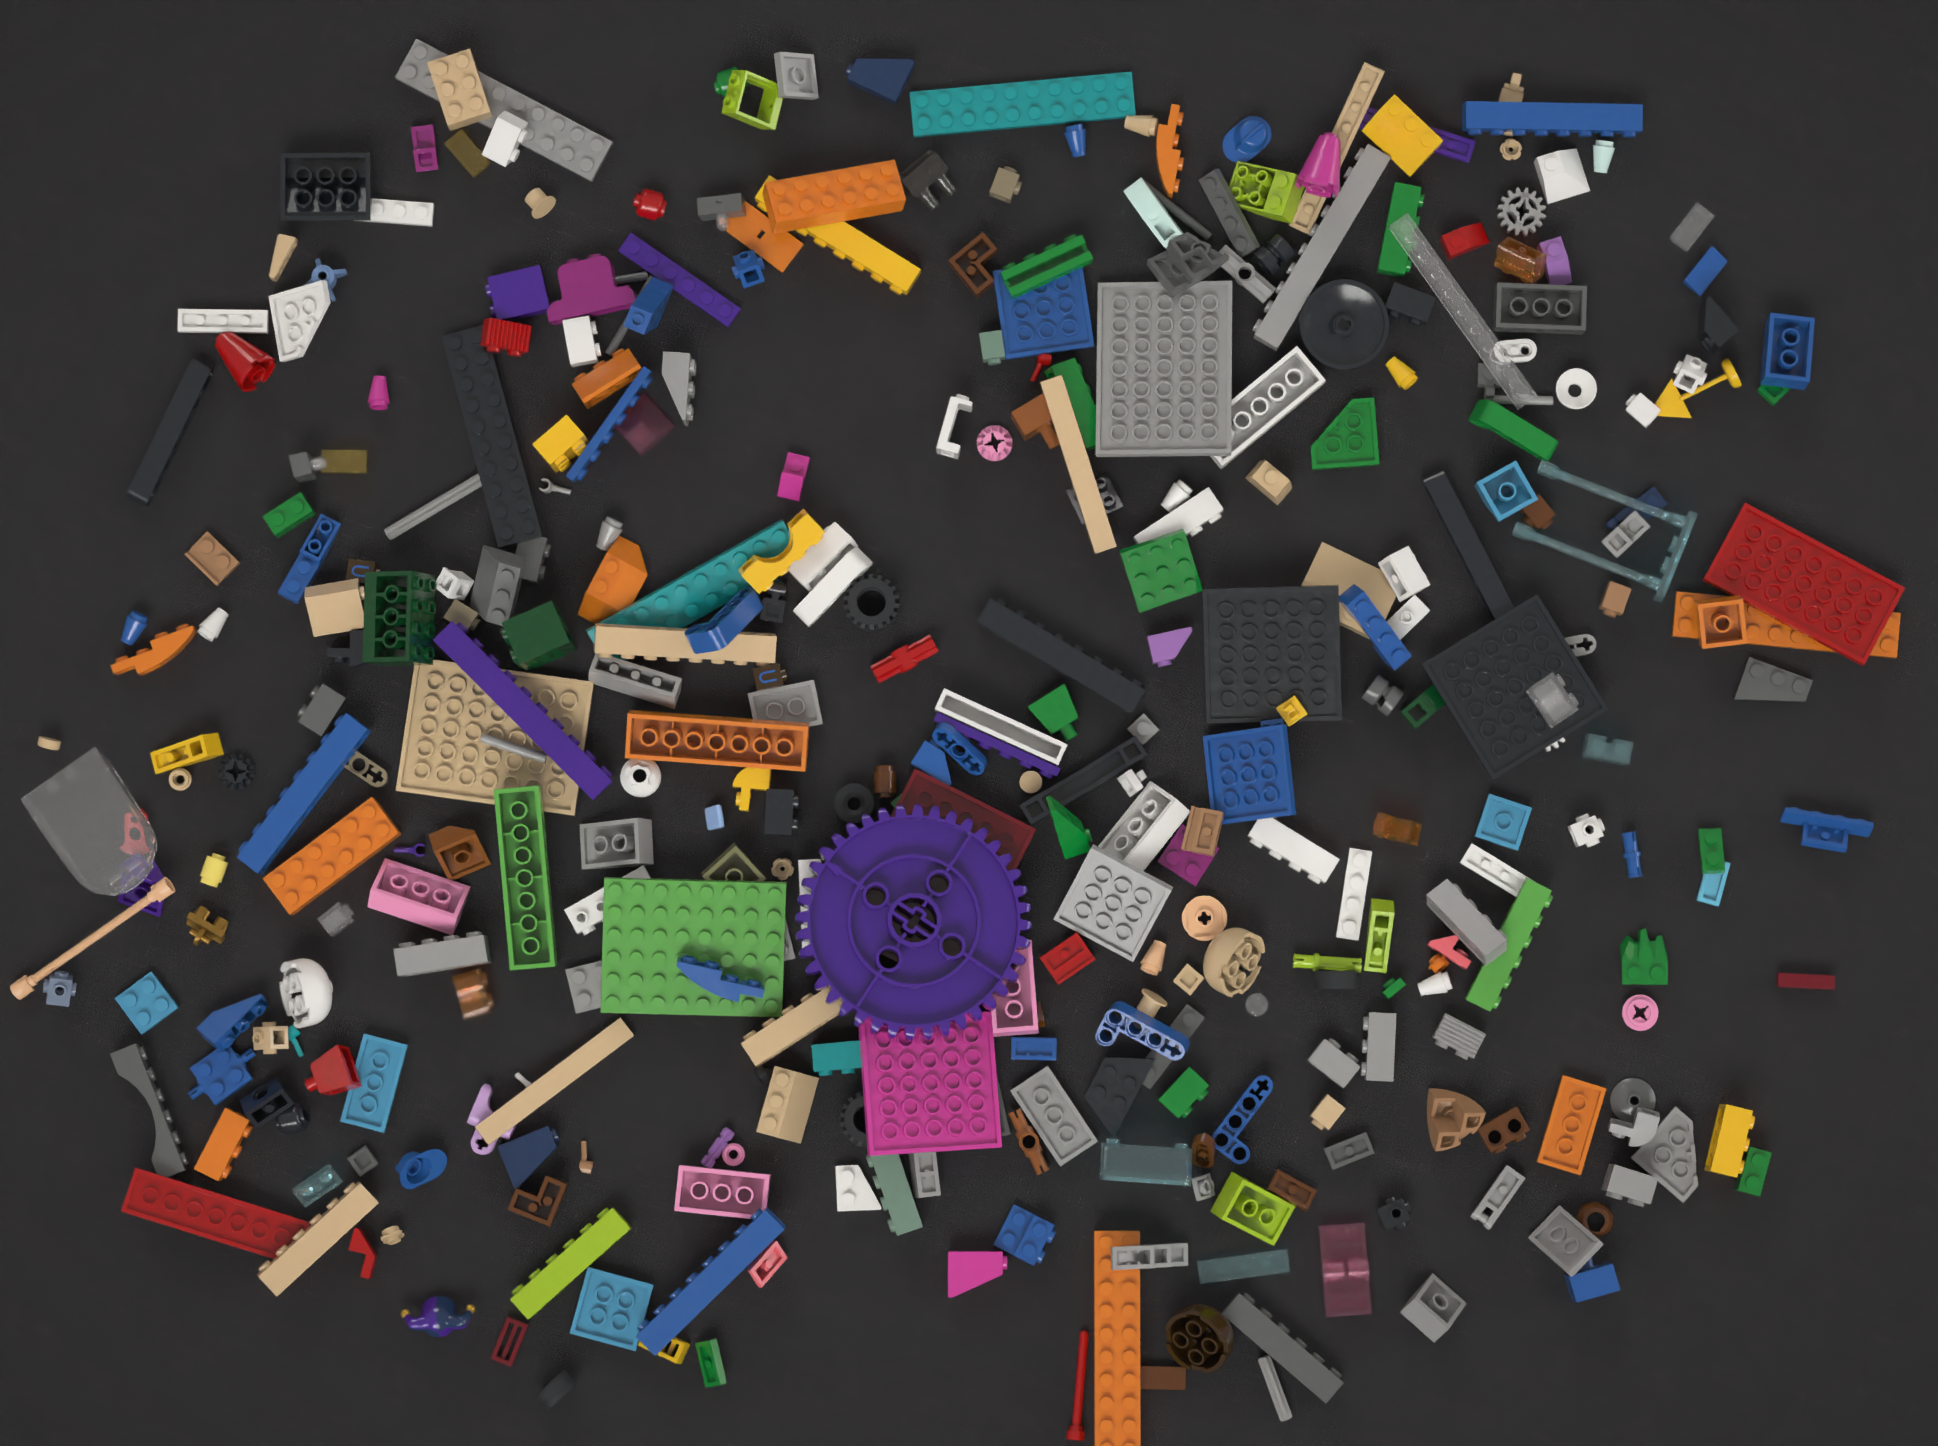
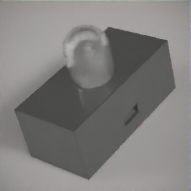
[697,193,746,231]
[289,452,328,483]

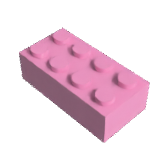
[991,940,1039,1037]
[674,1165,771,1219]

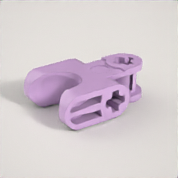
[467,1083,517,1155]

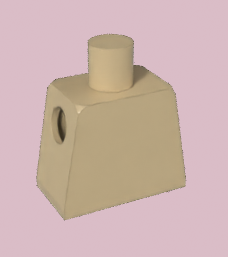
[1245,460,1292,505]

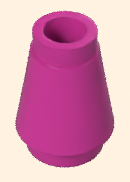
[367,376,390,410]

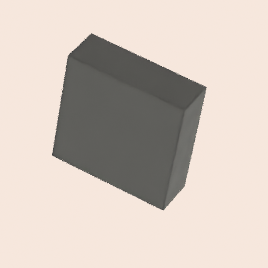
[347,1145,379,1177]

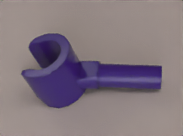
[394,843,425,857]

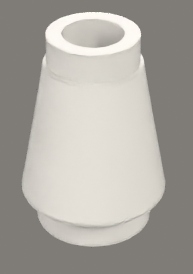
[1161,479,1193,512]
[197,607,229,642]
[1417,971,1453,996]

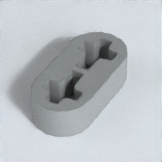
[1565,634,1596,657]

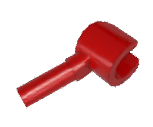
[1030,353,1052,382]

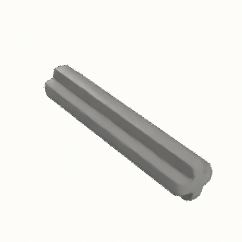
[1258,1355,1292,1421]

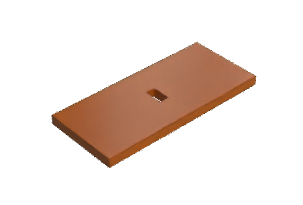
[718,201,804,273]

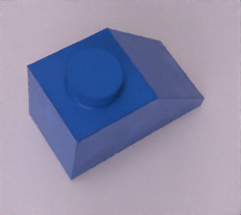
[911,740,951,786]

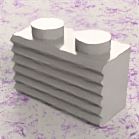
[1432,1013,1486,1060]

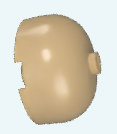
[1203,928,1265,997]

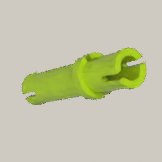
[1293,953,1362,973]

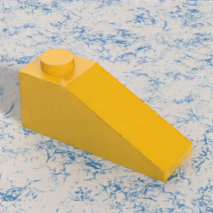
[150,733,224,774]

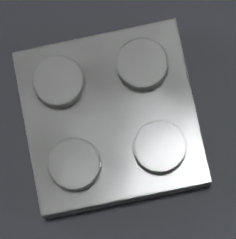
[774,52,819,100]

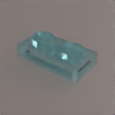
[292,1164,343,1208]

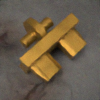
[186,906,228,946]

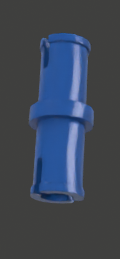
[1621,831,1643,878]

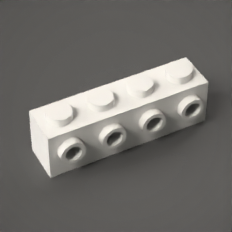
[564,866,651,935]

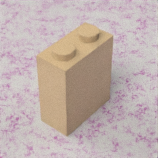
[304,578,365,637]

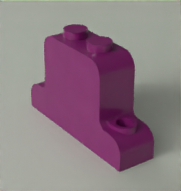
[547,254,638,325]

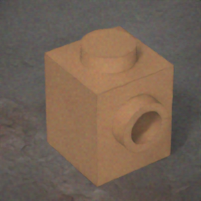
[1599,581,1631,618]

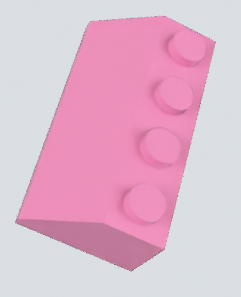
[367,858,470,935]

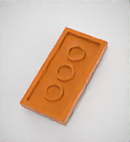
[1536,1075,1607,1175]

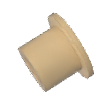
[525,188,556,219]
[1137,989,1168,1018]

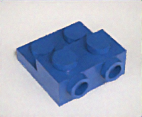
[993,1204,1056,1266]

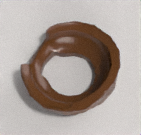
[1576,1202,1614,1236]

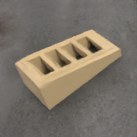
[269,234,298,282]

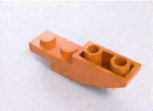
[1156,104,1184,198]
[110,624,197,676]

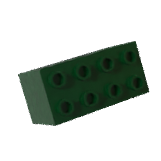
[362,571,437,666]
[500,600,577,672]

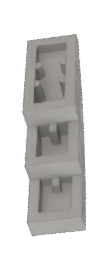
[1111,1243,1188,1270]

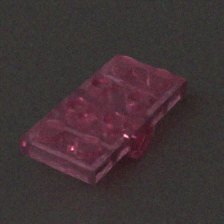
[1318,1222,1372,1317]

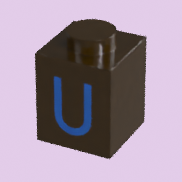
[346,559,381,585]
[752,663,788,691]

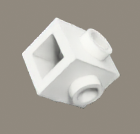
[1673,354,1707,394]
[1568,813,1605,847]

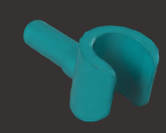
[288,1024,304,1057]

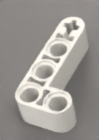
[793,547,873,627]

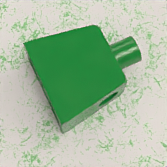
[1028,684,1078,742]

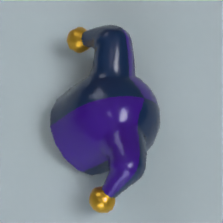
[400,1296,475,1338]

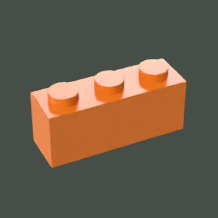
[194,1108,253,1181]

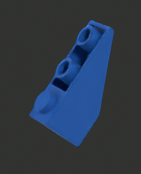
[197,994,269,1053]

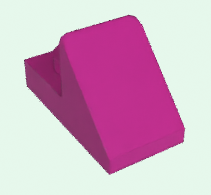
[777,452,810,501]

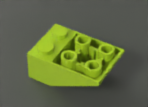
[1229,161,1304,224]

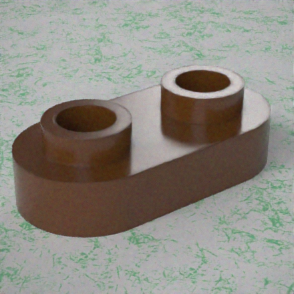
[1191,1133,1216,1168]

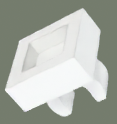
[1117,769,1147,797]

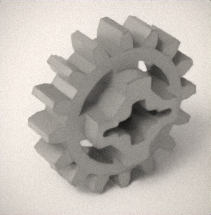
[1497,187,1546,237]

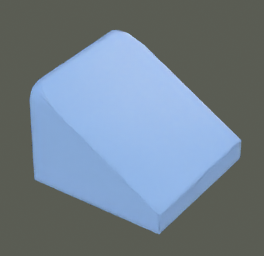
[705,805,725,830]

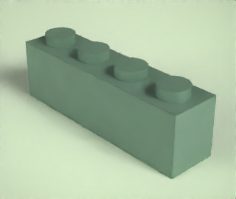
[866,1154,923,1236]

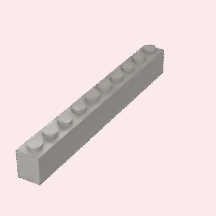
[1252,144,1391,351]

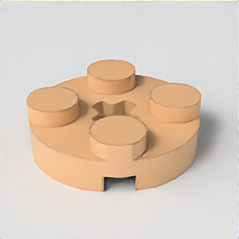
[1182,896,1227,941]

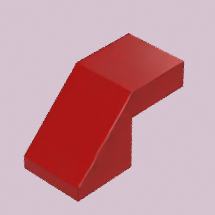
[349,1227,377,1279]

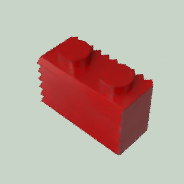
[480,318,532,357]

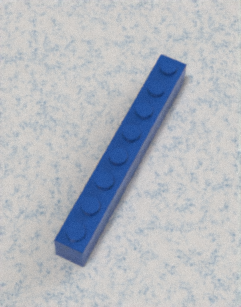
[1462,101,1643,138]
[237,713,372,875]
[636,1207,786,1356]

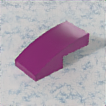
[411,124,439,172]

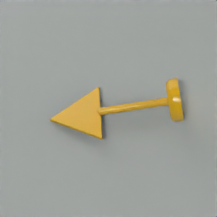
[1654,358,1742,418]

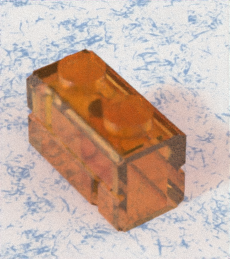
[1494,237,1547,284]

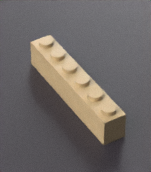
[257,1182,378,1297]

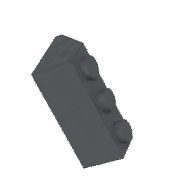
[470,545,527,626]

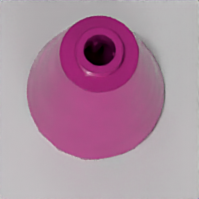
[1295,132,1341,197]

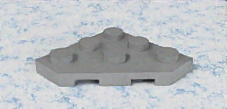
[1631,1106,1698,1203]

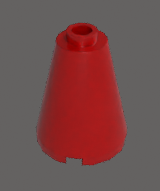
[215,331,275,392]

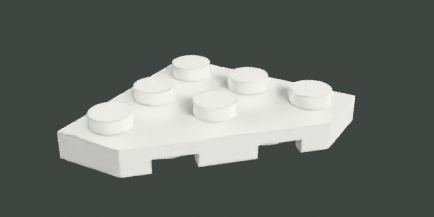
[268,280,331,362]

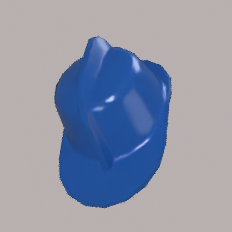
[1222,116,1272,163]
[395,1149,447,1189]

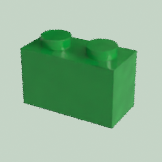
[263,492,316,538]
[1158,1067,1209,1119]
[1734,1146,1772,1197]

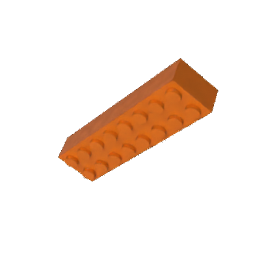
[625,710,810,772]

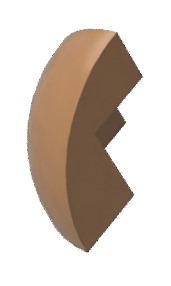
[1427,1088,1486,1151]

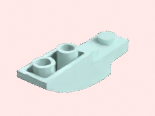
[1123,177,1184,249]

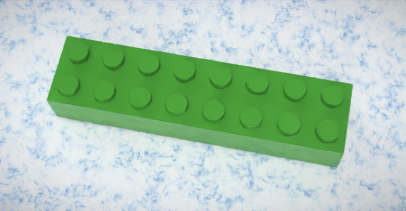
[494,785,558,970]

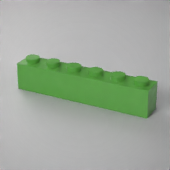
[1465,877,1553,1012]

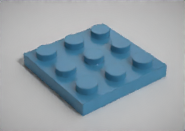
[570,1267,654,1351]

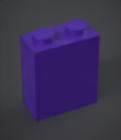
[485,265,550,321]

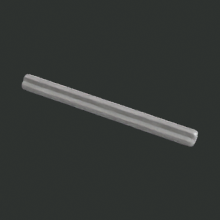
[384,473,482,540]

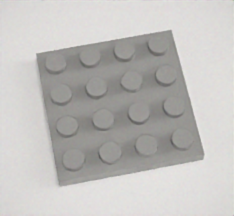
[1053,844,1173,962]

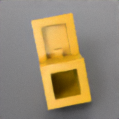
[733,767,772,812]

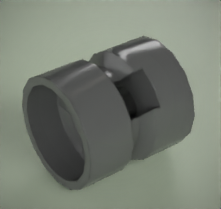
[1362,675,1404,716]

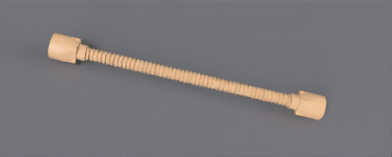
[10,877,175,1000]

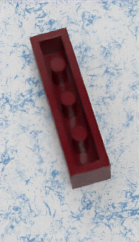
[1776,973,1835,990]

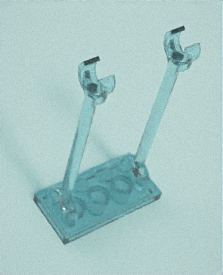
[1512,460,1698,603]

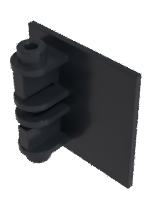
[1066,472,1124,525]

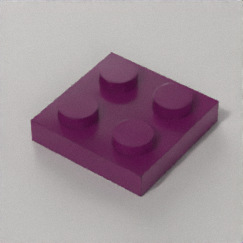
[1158,824,1220,886]

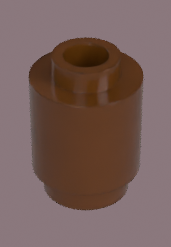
[874,765,897,798]

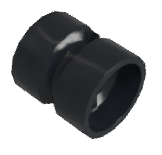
[1253,234,1295,276]

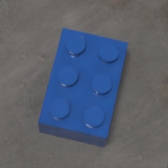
[1760,313,1815,390]

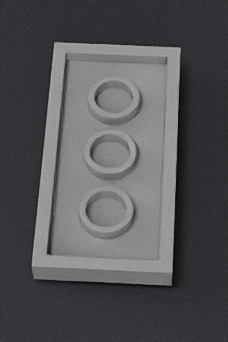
[1010,1066,1098,1166]

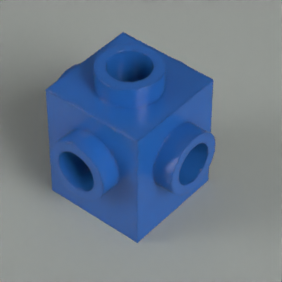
[731,249,765,288]

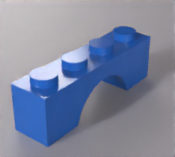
[1339,584,1412,670]

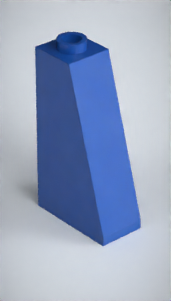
[623,277,674,335]

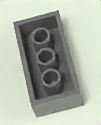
[1493,283,1587,335]

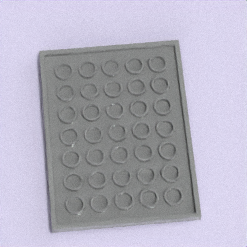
[1095,281,1233,457]

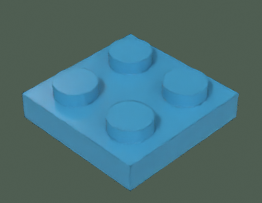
[1474,794,1532,851]
[115,971,179,1035]

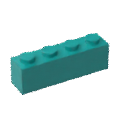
[811,1040,861,1076]

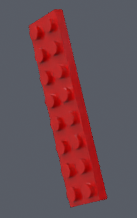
[121,1167,310,1259]

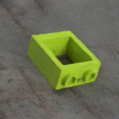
[721,70,783,130]

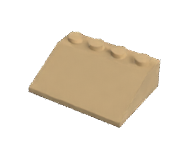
[1301,542,1396,639]

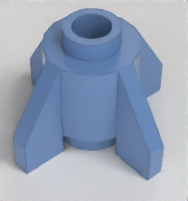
[305,258,348,302]

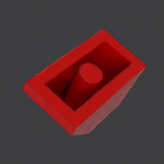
[1439,222,1490,261]

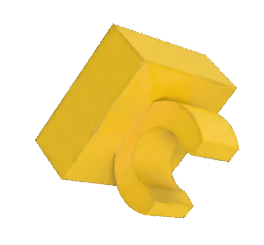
[1276,695,1308,727]

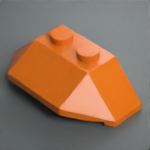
[577,536,648,624]

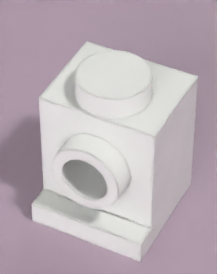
[436,567,474,600]

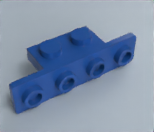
[1780,807,1874,853]

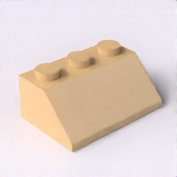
[756,1066,819,1144]

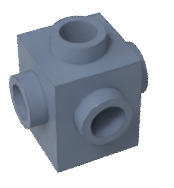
[43,971,77,1007]

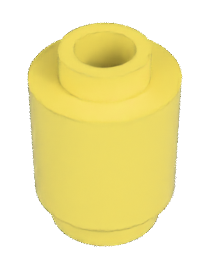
[200,853,228,888]

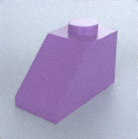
[1536,236,1572,285]
[1147,627,1192,667]

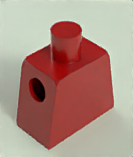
[305,1045,362,1095]

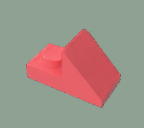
[1427,935,1471,969]
[747,1240,788,1288]

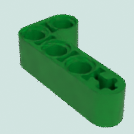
[1468,400,1559,462]

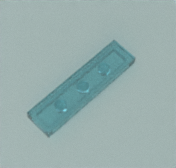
[1197,1249,1290,1284]

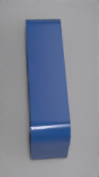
[684,586,763,654]
[1095,1001,1190,1060]
[1211,1075,1273,1164]

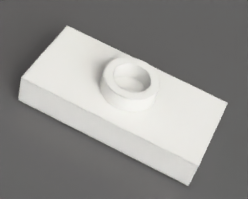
[1387,595,1430,640]

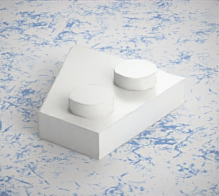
[836,1165,881,1211]

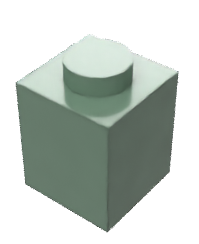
[979,330,1005,365]

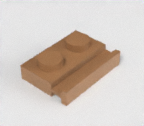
[184,531,240,586]
[1181,806,1224,857]

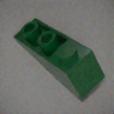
[1399,685,1445,731]

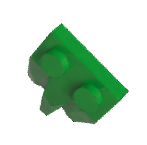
[1620,927,1668,985]

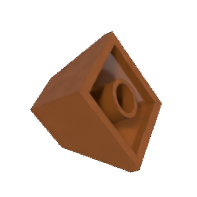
[428,826,491,881]

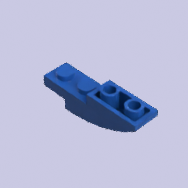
[278,514,341,604]
[677,955,765,1002]

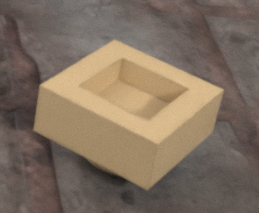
[1173,964,1204,995]

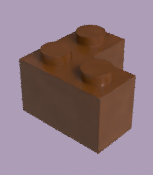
[948,232,997,298]
[507,1175,569,1227]

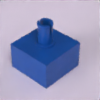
[1564,1257,1620,1303]

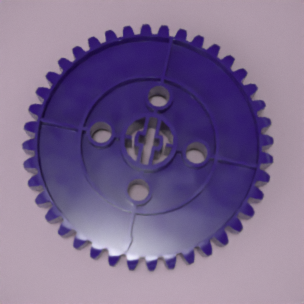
[795,804,1032,1041]

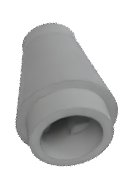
[596,516,623,551]

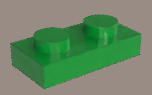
[1698,828,1725,874]
[695,1338,727,1388]

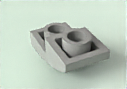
[1191,1173,1215,1201]

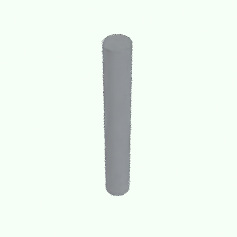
[1493,395,1553,405]
[480,733,547,763]

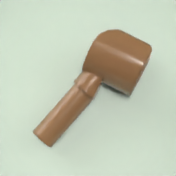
[579,1141,593,1174]

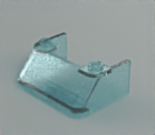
[1098,1138,1192,1186]

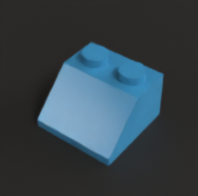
[1474,461,1538,522]

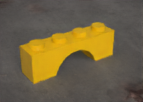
[738,509,825,594]

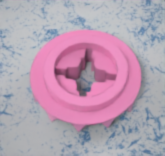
[977,425,1012,461]
[1622,995,1658,1031]

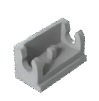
[908,1152,941,1198]

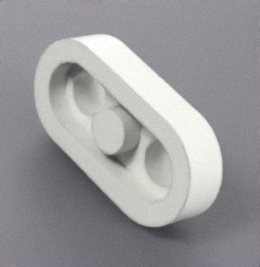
[1491,339,1537,364]

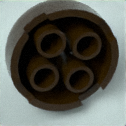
[1165,1304,1234,1374]

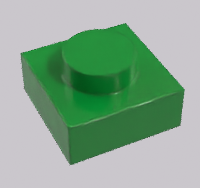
[1757,385,1790,406]
[1381,977,1406,999]

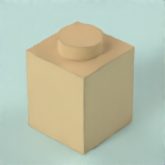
[1310,1094,1345,1130]

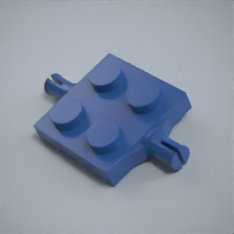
[188,1046,256,1106]

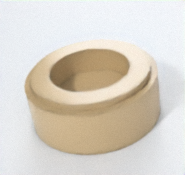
[37,736,61,750]
[1020,771,1042,794]

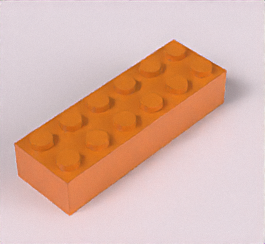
[762,160,906,234]
[263,797,402,915]

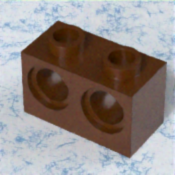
[1477,1106,1530,1154]

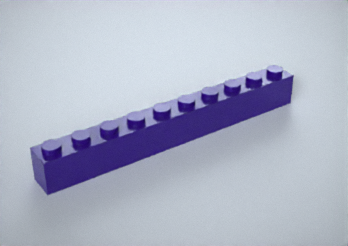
[433,621,613,801]

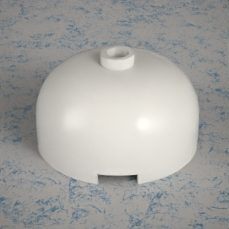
[279,958,333,1028]

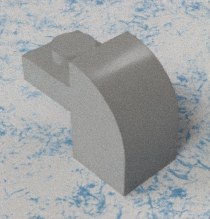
[1608,1107,1660,1147]

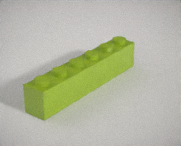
[510,1207,632,1320]

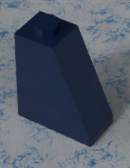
[845,58,915,105]
[497,1126,560,1189]

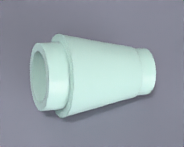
[1593,140,1615,173]

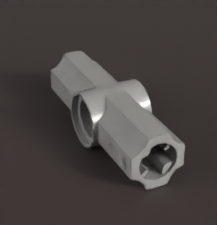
[1219,245,1276,304]

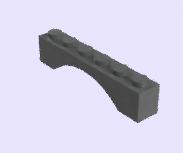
[110,1043,189,1178]

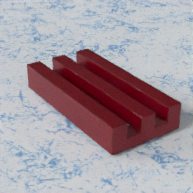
[490,1316,529,1367]

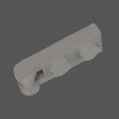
[1470,1165,1525,1230]

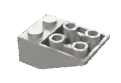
[662,351,696,426]

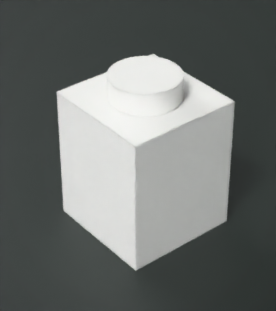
[1625,393,1661,428]

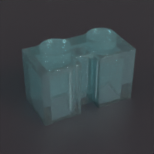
[1582,733,1633,766]

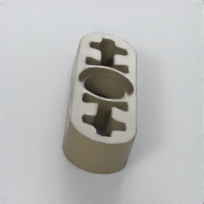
[344,751,389,788]

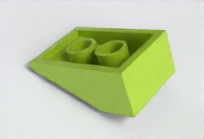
[1210,1172,1296,1246]

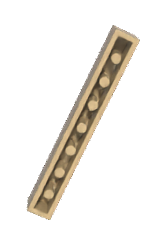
[594,623,777,666]

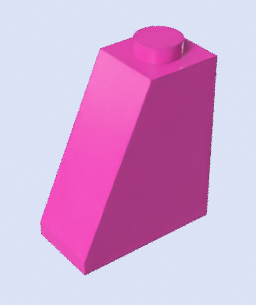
[948,1251,1007,1297]

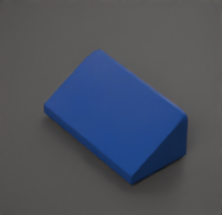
[1682,246,1728,296]

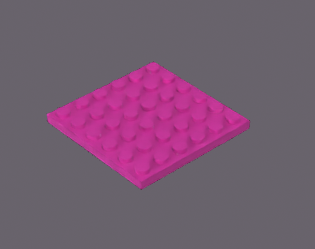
[858,1012,1002,1156]

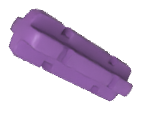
[701,1127,735,1168]

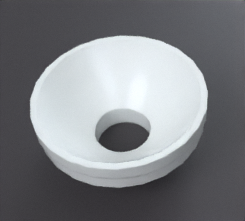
[1556,368,1597,409]
[620,759,661,797]

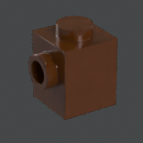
[1519,494,1556,531]

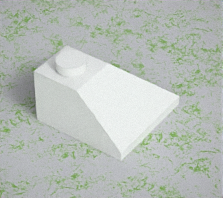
[1534,148,1590,204]

